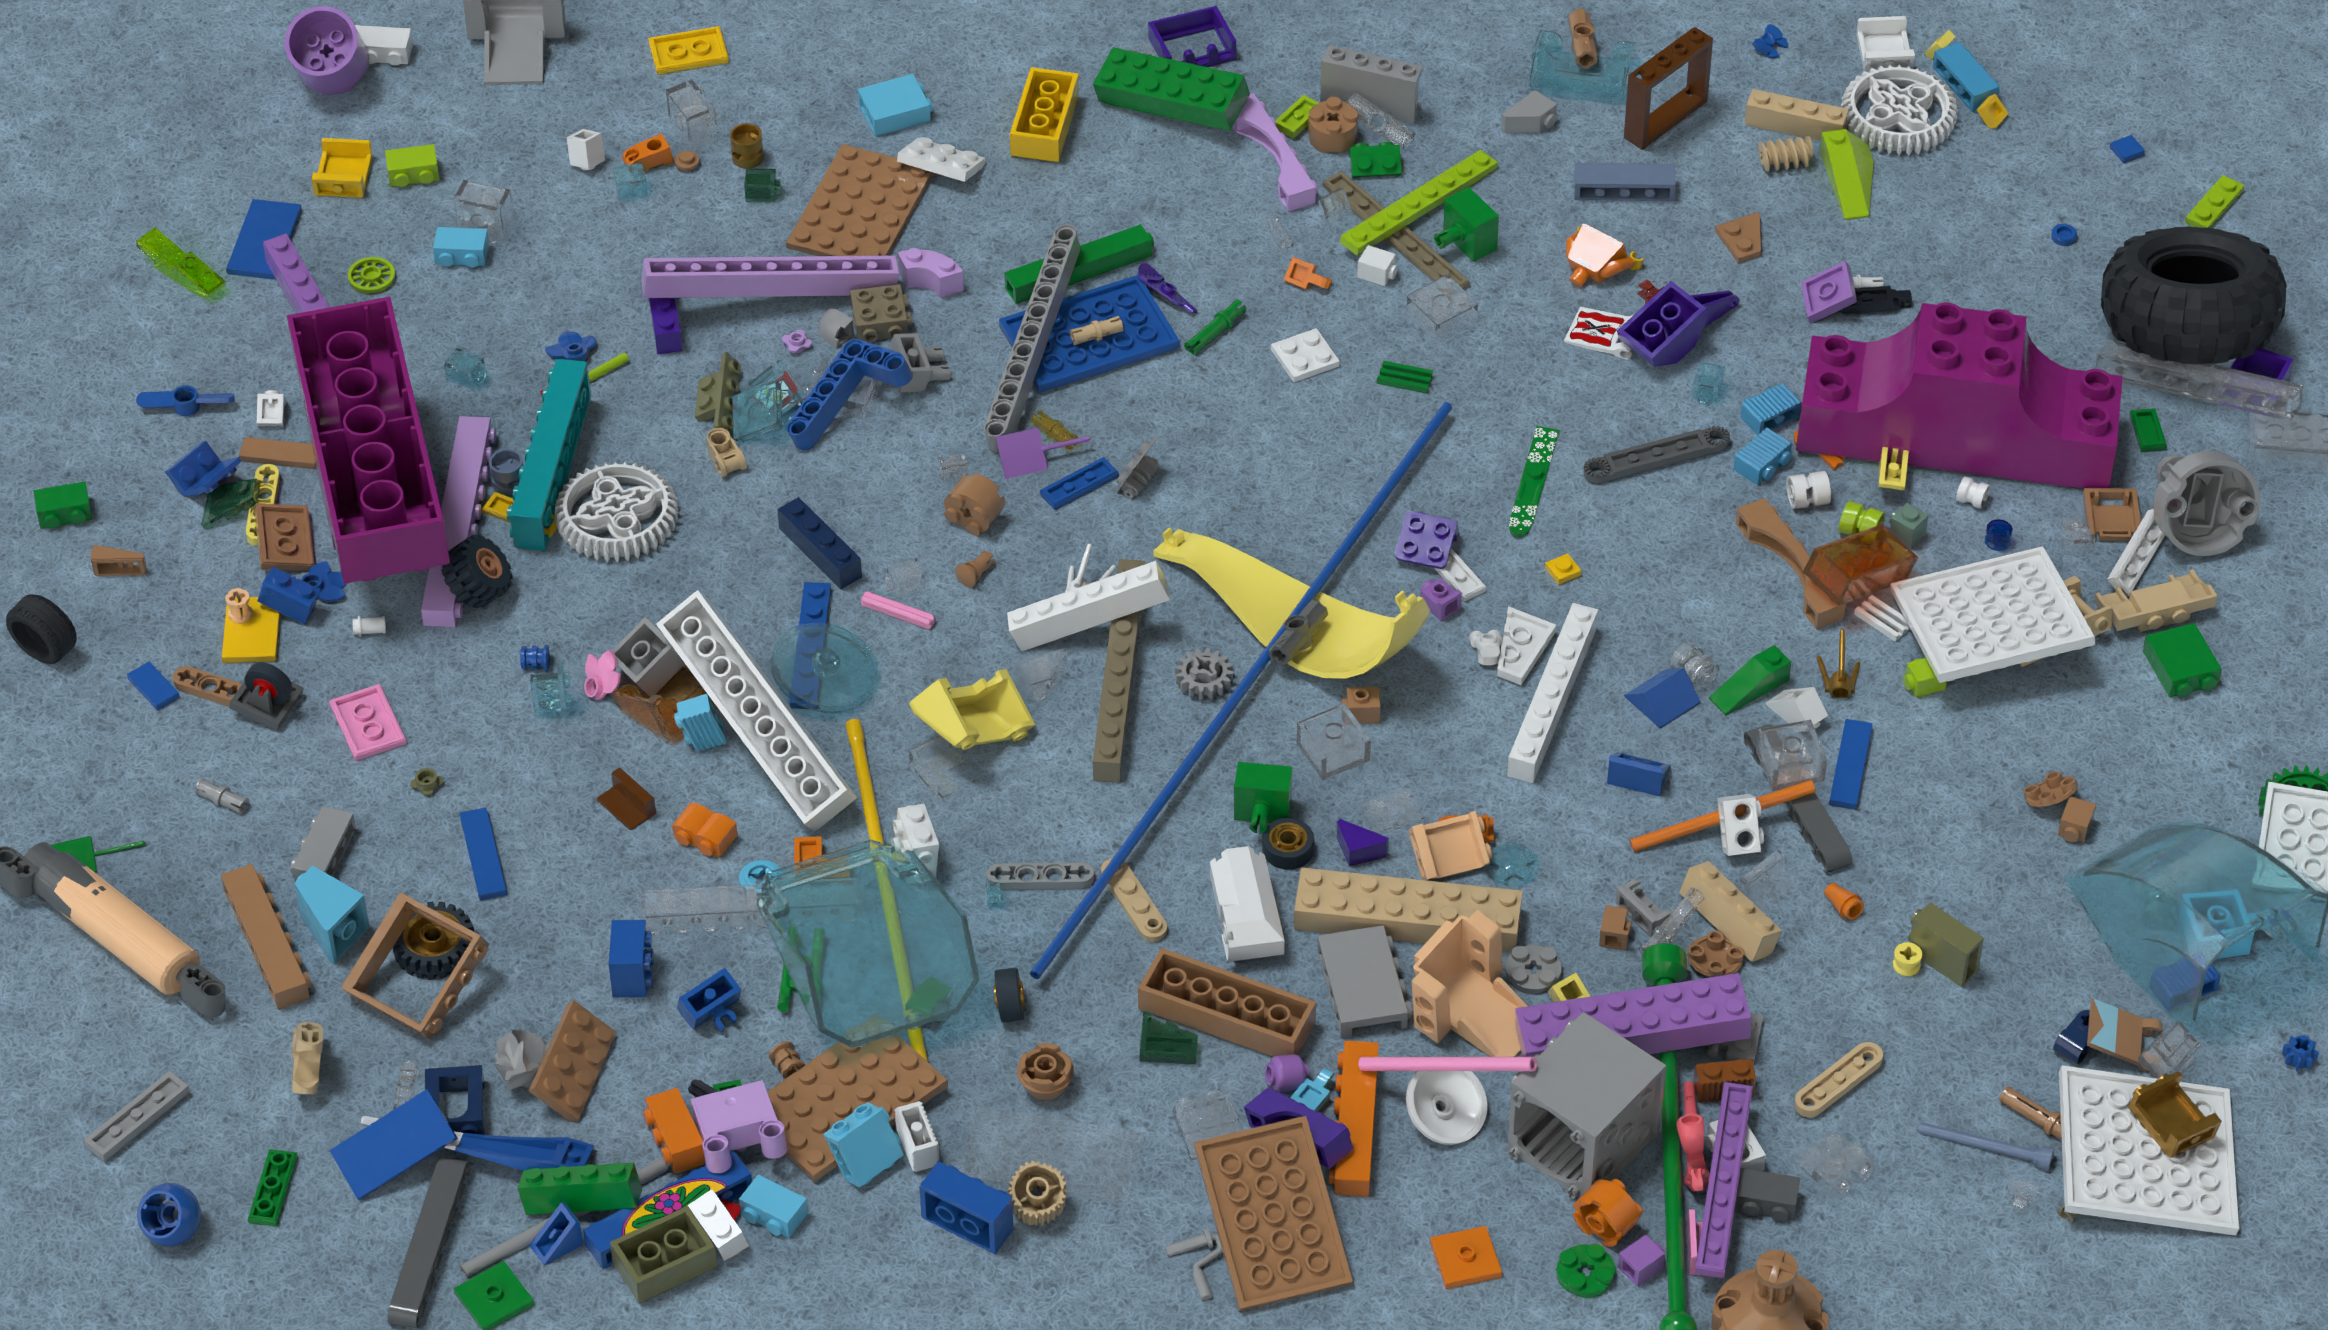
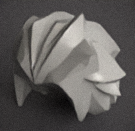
[494,1029,551,1091]

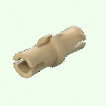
[1070,316,1123,345]

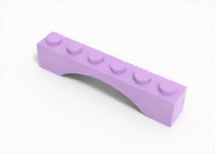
[1233,93,1318,212]

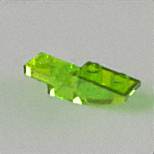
[136,227,226,298]

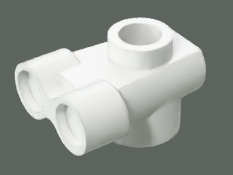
[1469,630,1503,665]

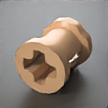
[225,588,253,624]

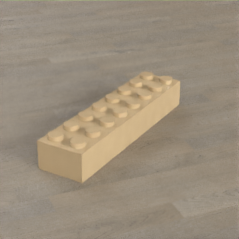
[1294,867,1522,953]

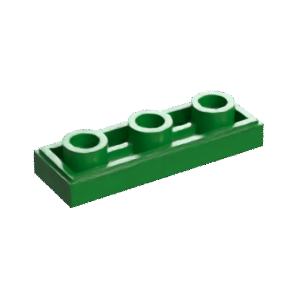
[248,1149,298,1227]

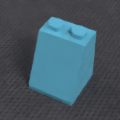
[294,865,370,964]

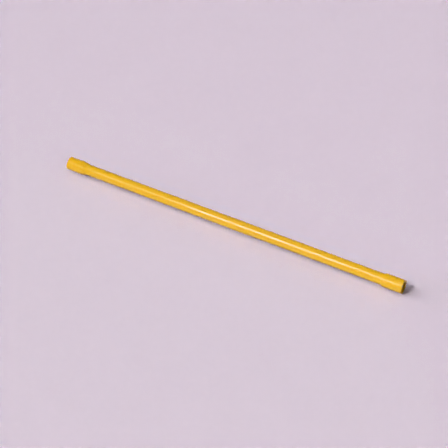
[845,719,928,1062]

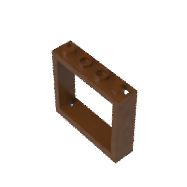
[1624,26,1713,150]

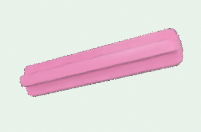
[861,591,935,629]

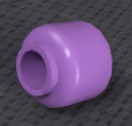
[1265,1054,1309,1092]

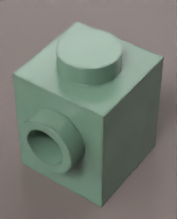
[1889,503,1928,549]

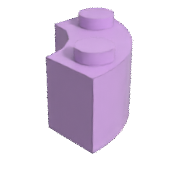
[898,248,964,298]

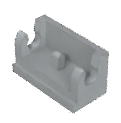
[1615,879,1675,938]

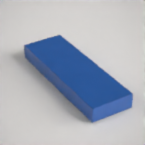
[1040,457,1119,510]

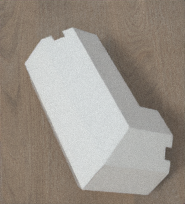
[1210,846,1285,962]

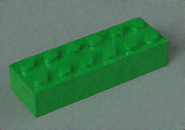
[1093,47,1250,131]

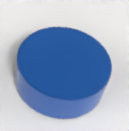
[2051,224,2077,246]

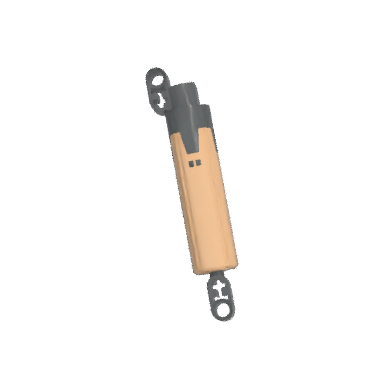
[0,842,226,1017]

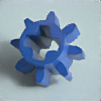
[2282,1035,2319,1071]

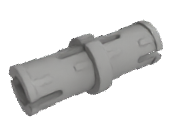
[194,778,250,814]

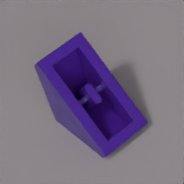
[1337,818,1389,867]

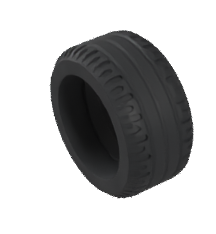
[6,594,77,664]

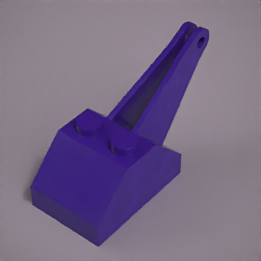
[1617,281,1740,367]

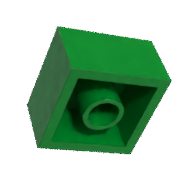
[1434,187,1499,262]
[1234,762,1292,834]

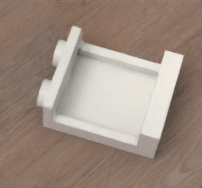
[1856,16,1915,73]

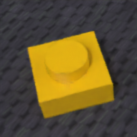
[1977,94,2009,129]
[1545,553,1581,585]

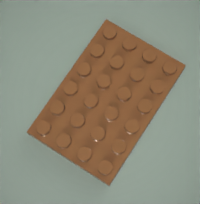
[786,144,934,256]
[767,1015,948,1182]
[1193,1116,1353,1311]

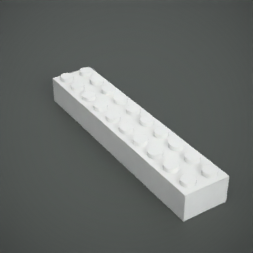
[656,590,857,831]

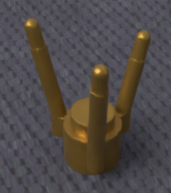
[1816,629,1860,698]

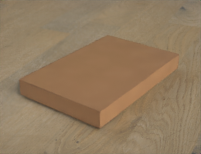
[254,503,314,571]

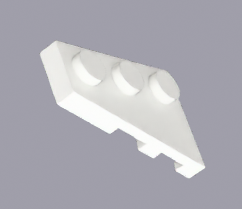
[1497,606,1556,685]

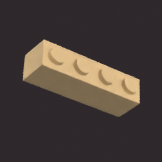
[1744,89,1849,141]
[1679,861,1782,962]

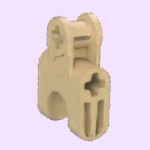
[292,1022,323,1095]

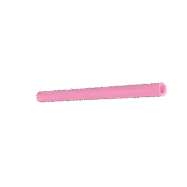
[1359,1057,1537,1071]

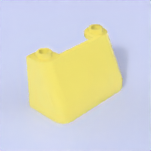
[909,669,1036,750]

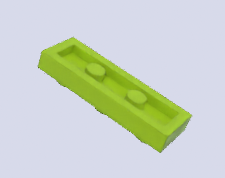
[2185,175,2245,228]

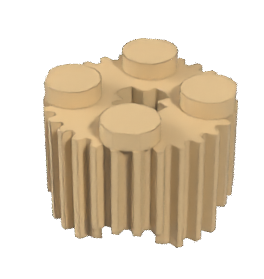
[1008,1160,1067,1226]

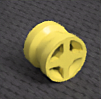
[1893,942,1922,976]

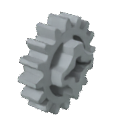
[1175,648,1233,700]

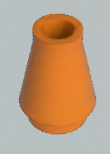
[1824,883,1864,920]

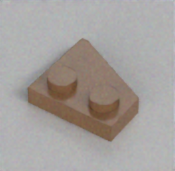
[1715,212,1761,263]

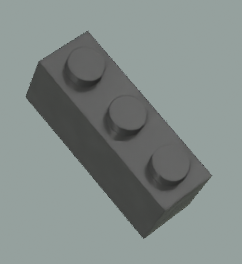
[1734,1168,1800,1221]

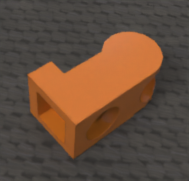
[622,133,674,175]

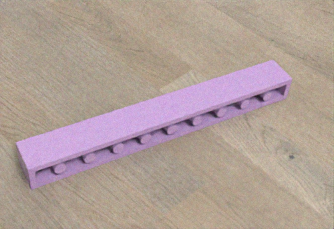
[641,256,899,298]
[421,416,496,627]

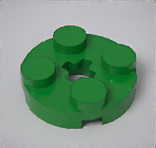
[1556,1244,1615,1298]

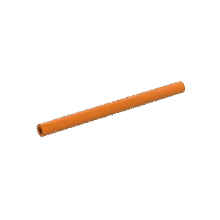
[1629,780,1816,852]

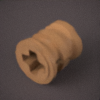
[769,1041,805,1078]

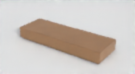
[239,437,316,469]

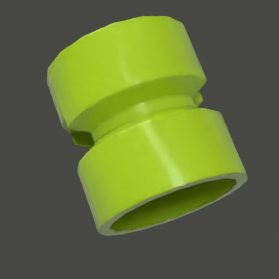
[1838,500,1885,544]

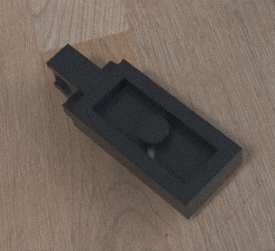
[1842,286,1912,314]

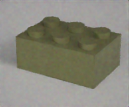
[610,1206,717,1304]

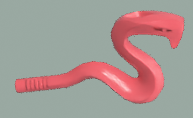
[1677,1081,1710,1191]

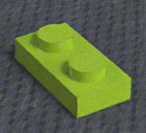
[1275,94,1319,139]

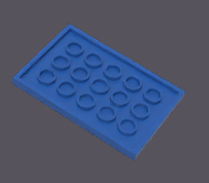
[999,275,1180,393]

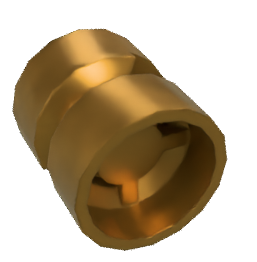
[730,123,764,169]

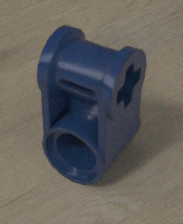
[2053,1010,2091,1065]

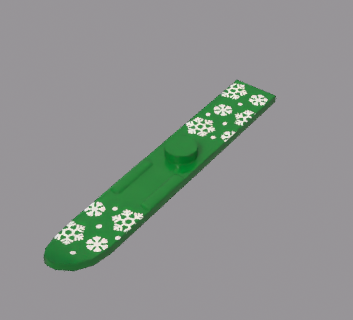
[1509,426,1559,537]

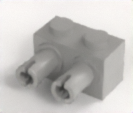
[889,333,951,393]

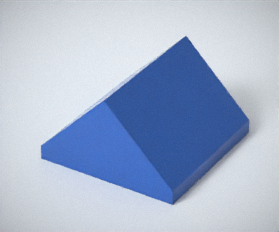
[1624,668,1701,728]
[1607,752,1671,796]

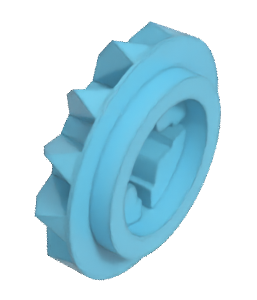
[739,860,783,898]

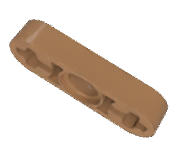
[173,666,242,707]

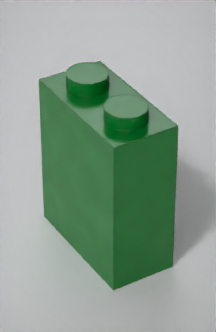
[2143,623,2222,698]

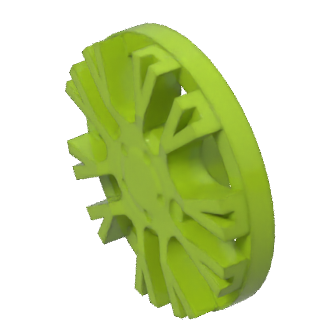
[347,257,395,294]

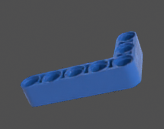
[787,339,913,450]

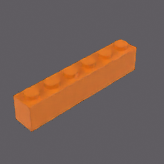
[1329,1041,1379,1196]

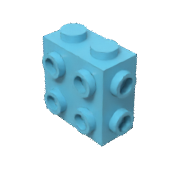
[823,1102,904,1187]

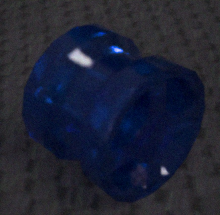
[1985,519,2013,551]

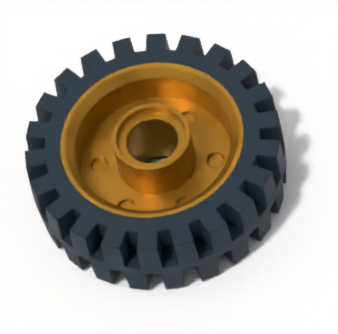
[393,902,474,980]

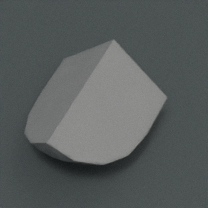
[818,309,854,349]

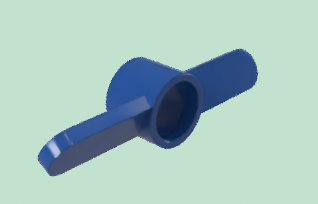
[136,385,235,416]

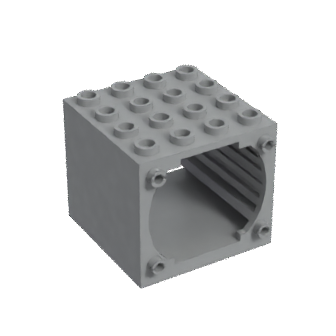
[1507,1012,1666,1199]

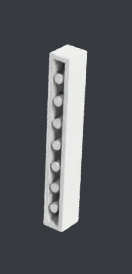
[1507,603,1598,783]

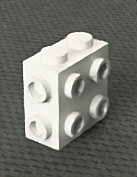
[891,804,939,885]

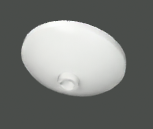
[1406,1071,1487,1145]

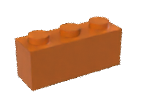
[643,1088,706,1174]

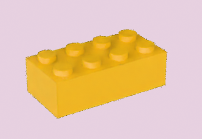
[1010,67,1079,162]

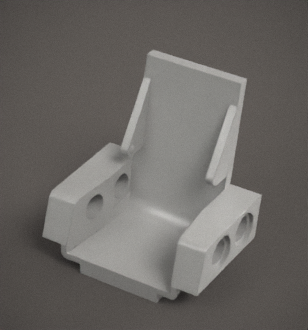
[463,0,566,85]

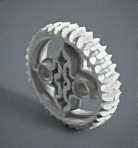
[1841,64,1958,156]
[555,460,678,563]

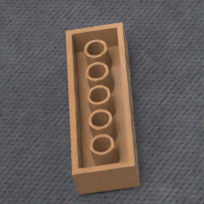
[1138,948,1316,1057]

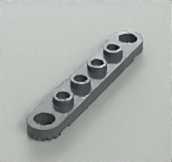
[1583,425,1730,483]

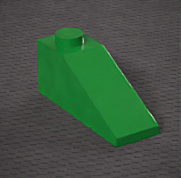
[1709,645,1791,716]

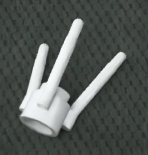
[1065,543,1116,592]

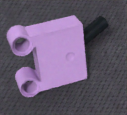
[688,1079,788,1173]

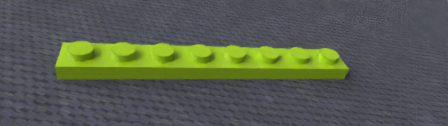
[1340,150,1498,256]

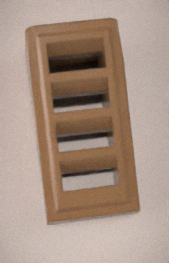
[91,546,147,576]

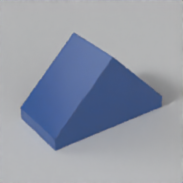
[529,1202,583,1265]

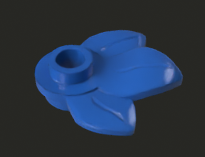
[545,331,596,362]
[301,561,347,602]

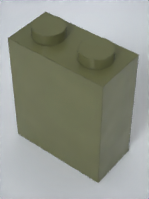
[1908,902,1984,987]

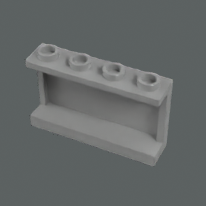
[1320,45,1422,124]
[1318,925,1412,1038]

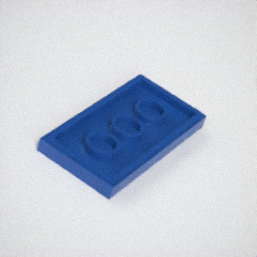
[226,199,302,280]
[329,1089,458,1200]

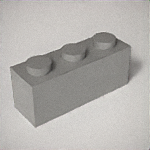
[290,806,356,882]

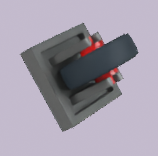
[229,662,304,731]

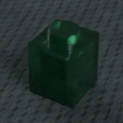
[744,168,781,202]

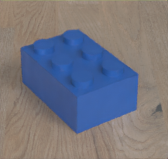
[919,1161,1014,1254]

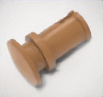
[955,551,995,588]

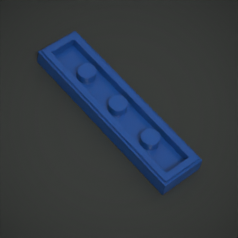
[1829,719,1873,810]
[460,807,507,901]

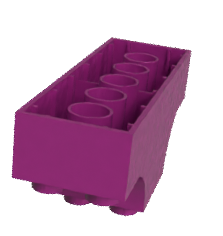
[287,296,450,584]
[1796,302,2123,489]

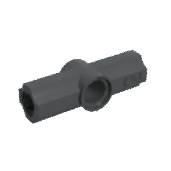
[1269,600,1328,666]

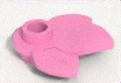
[584,650,621,700]

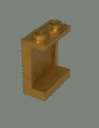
[2128,1071,2222,1158]

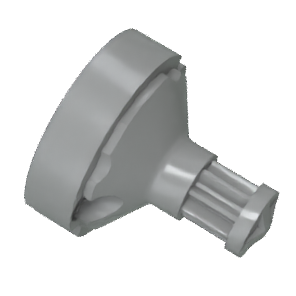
[2153,451,2260,556]

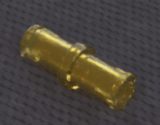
[1031,410,1078,449]

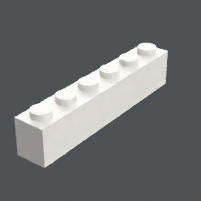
[1007,561,1170,651]

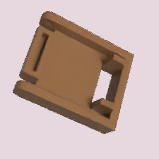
[2083,488,2141,541]

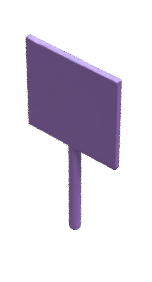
[996,427,1091,479]

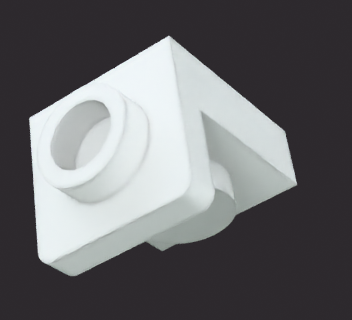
[257,390,287,426]

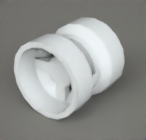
[1956,476,1990,509]

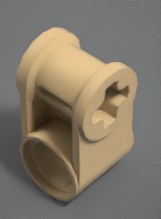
[707,428,747,478]

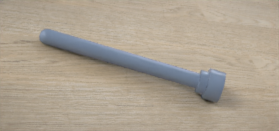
[1916,1123,2055,1171]

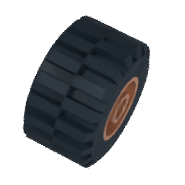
[441,535,512,608]

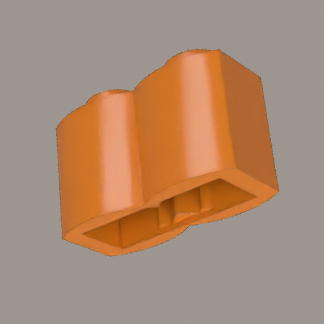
[672,802,738,857]

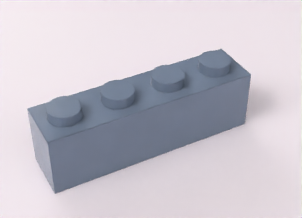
[1574,163,1676,201]

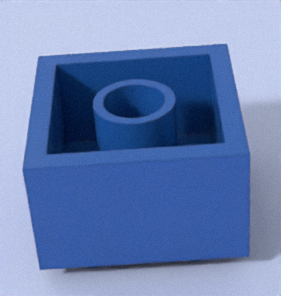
[609,920,654,997]

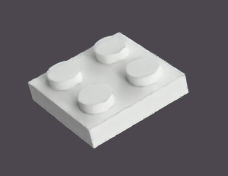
[1271,328,1340,382]

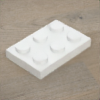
[897,137,985,182]

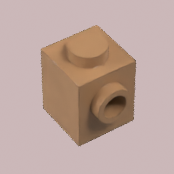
[1341,687,1380,724]

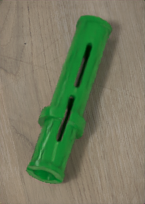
[1184,299,1247,356]

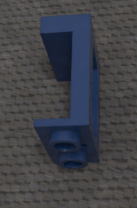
[425,1065,485,1135]

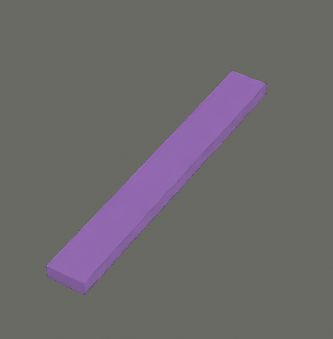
[1695,1082,1753,1278]

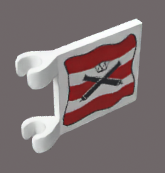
[1564,307,1633,360]

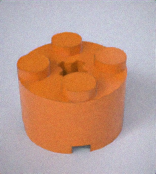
[1573,1179,1643,1247]

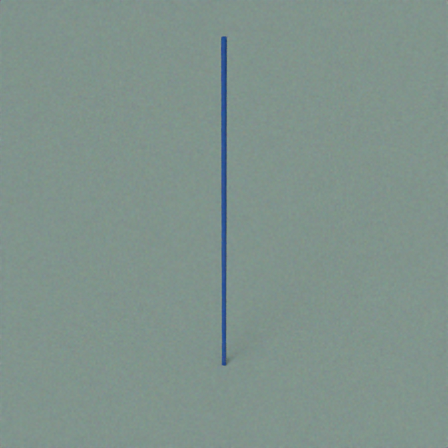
[1030,402,1452,979]

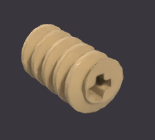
[1758,136,1813,172]

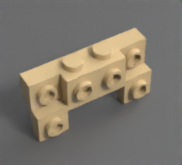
[2094,569,2217,632]

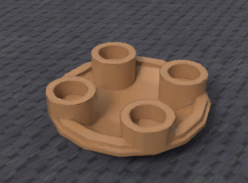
[2023,771,2078,807]
[1687,930,1744,977]

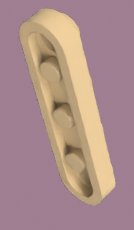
[1101,858,1167,942]
[1794,1042,1883,1118]

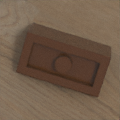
[597,767,656,830]

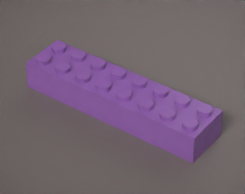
[1515,973,1751,1057]

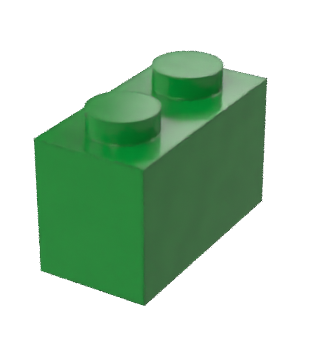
[33,481,93,529]

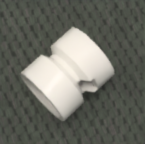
[1786,471,1831,509]

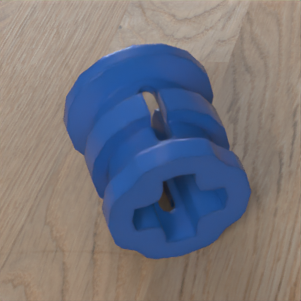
[520,645,550,671]

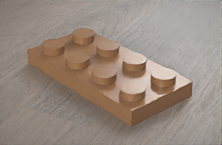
[529,1000,617,1122]

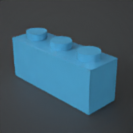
[1933,42,2000,112]

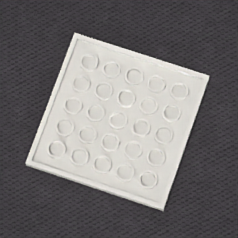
[1890,546,2095,683]
[2059,1065,2239,1236]

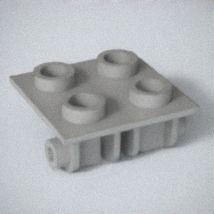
[1115,435,1159,499]

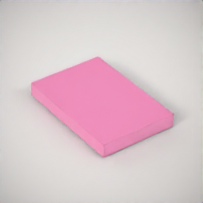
[329,684,407,761]

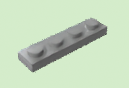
[84,1071,190,1162]

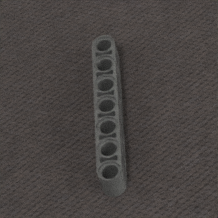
[1743,724,1852,872]
[388,1157,470,1328]

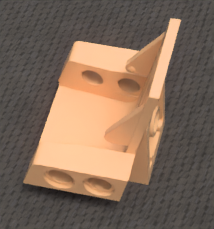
[1412,910,1527,1057]

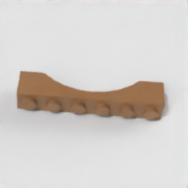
[1736,498,1847,630]

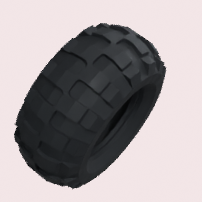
[2101,226,2287,364]

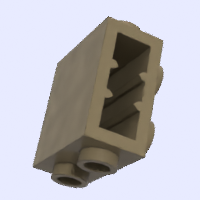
[850,284,912,343]

